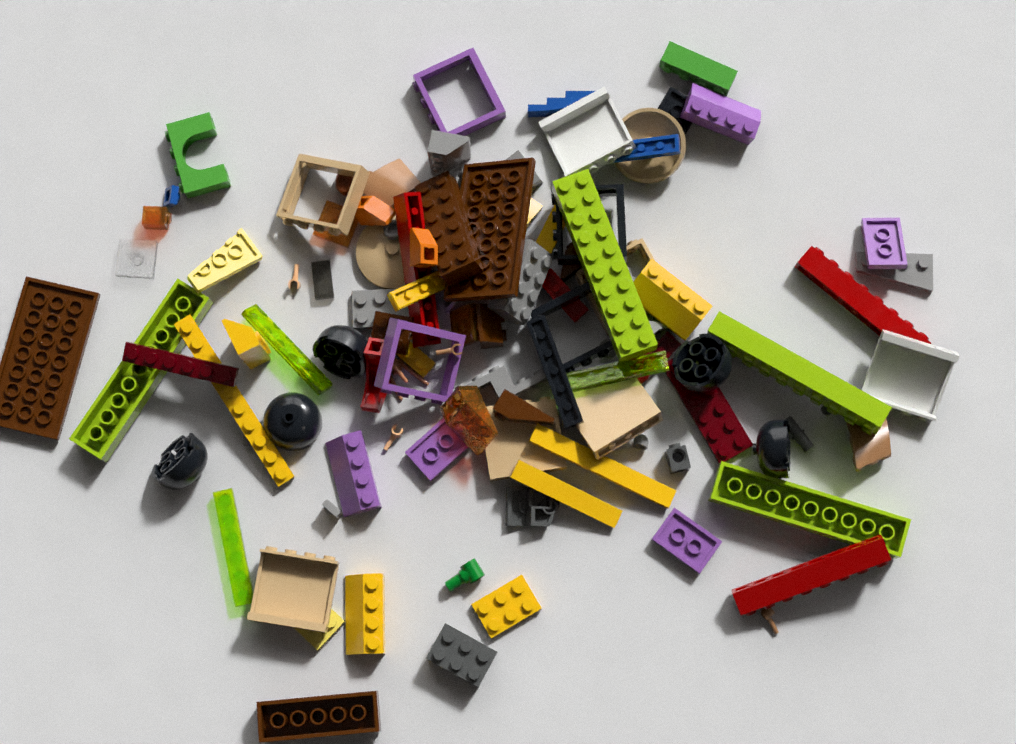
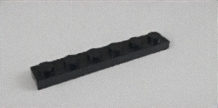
[526,315,584,429]

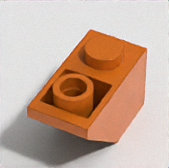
[355,196,395,226]
[410,228,438,268]

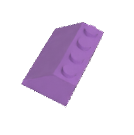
[680,83,761,145]
[325,430,382,518]

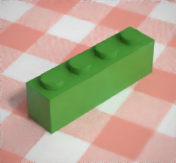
[659,41,738,97]

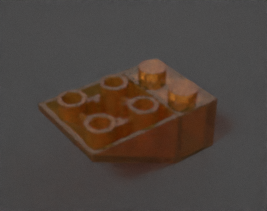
[440,386,498,456]

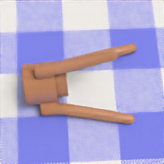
[390,357,429,401]

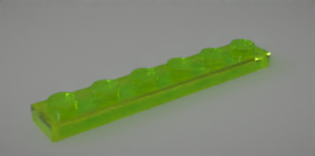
[241,304,333,396]
[566,351,670,392]
[213,488,254,607]

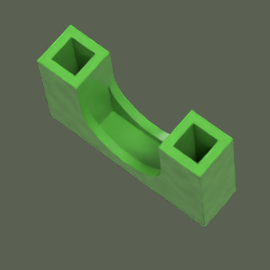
[165,112,231,199]

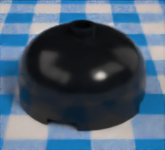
[313,325,368,379]
[672,334,732,393]
[263,392,322,451]
[753,420,791,478]
[152,433,208,490]

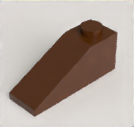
[493,389,555,425]

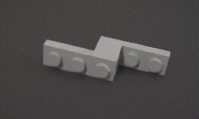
[453,366,548,402]

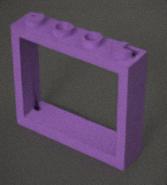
[412,48,506,136]
[374,318,466,405]

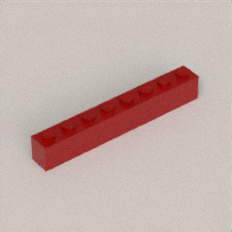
[393,192,441,348]
[794,246,931,344]
[732,534,891,616]

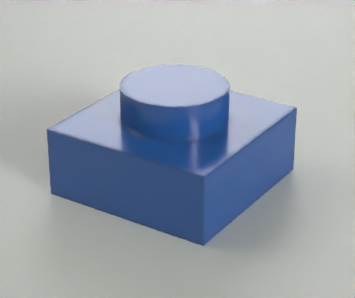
[163,185,180,208]

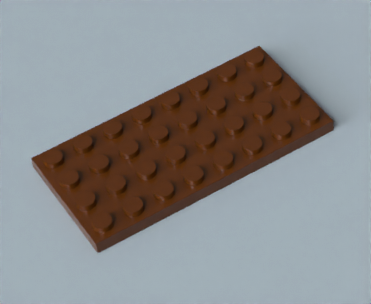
[443,157,536,302]
[0,276,101,440]

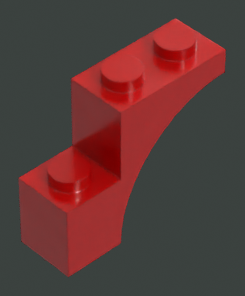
[360,337,391,413]

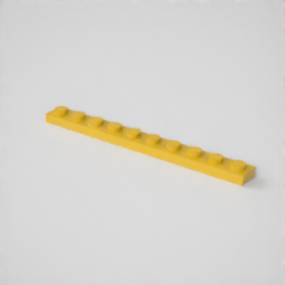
[174,314,295,487]

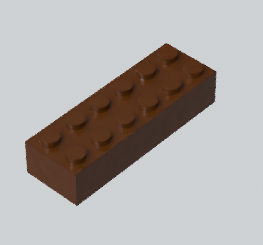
[415,171,484,287]
[256,691,381,743]

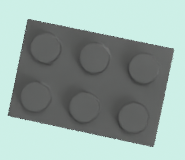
[426,623,498,687]

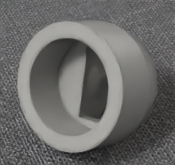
[632,434,649,450]

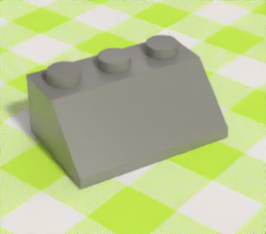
[427,130,471,173]

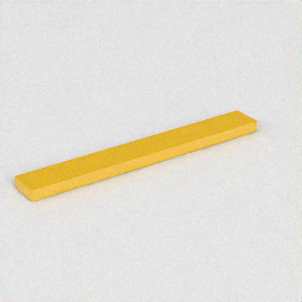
[528,423,676,509]

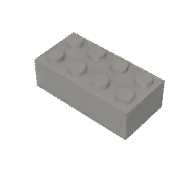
[487,239,554,325]

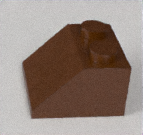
[476,304,507,349]

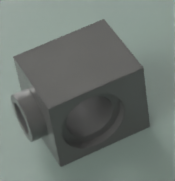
[665,443,691,474]

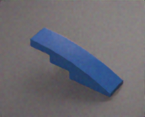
[528,91,595,118]

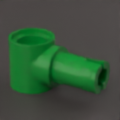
[445,558,485,592]

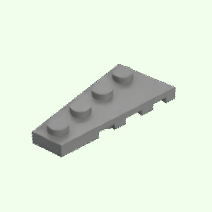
[856,252,933,293]

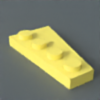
[187,228,263,293]

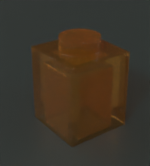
[142,206,172,230]

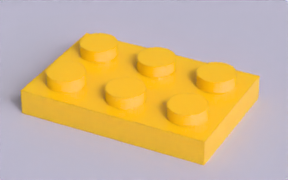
[471,575,542,639]

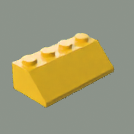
[634,259,713,341]
[221,319,272,370]
[345,573,385,655]

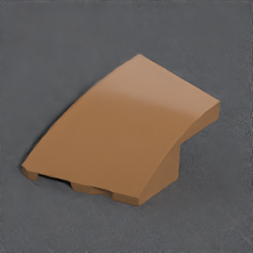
[363,158,421,208]
[846,419,891,472]

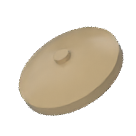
[615,108,686,184]
[356,215,405,289]

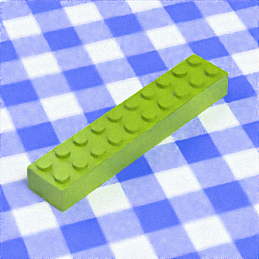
[552,169,658,363]
[69,278,213,463]
[707,311,892,435]
[708,461,911,559]

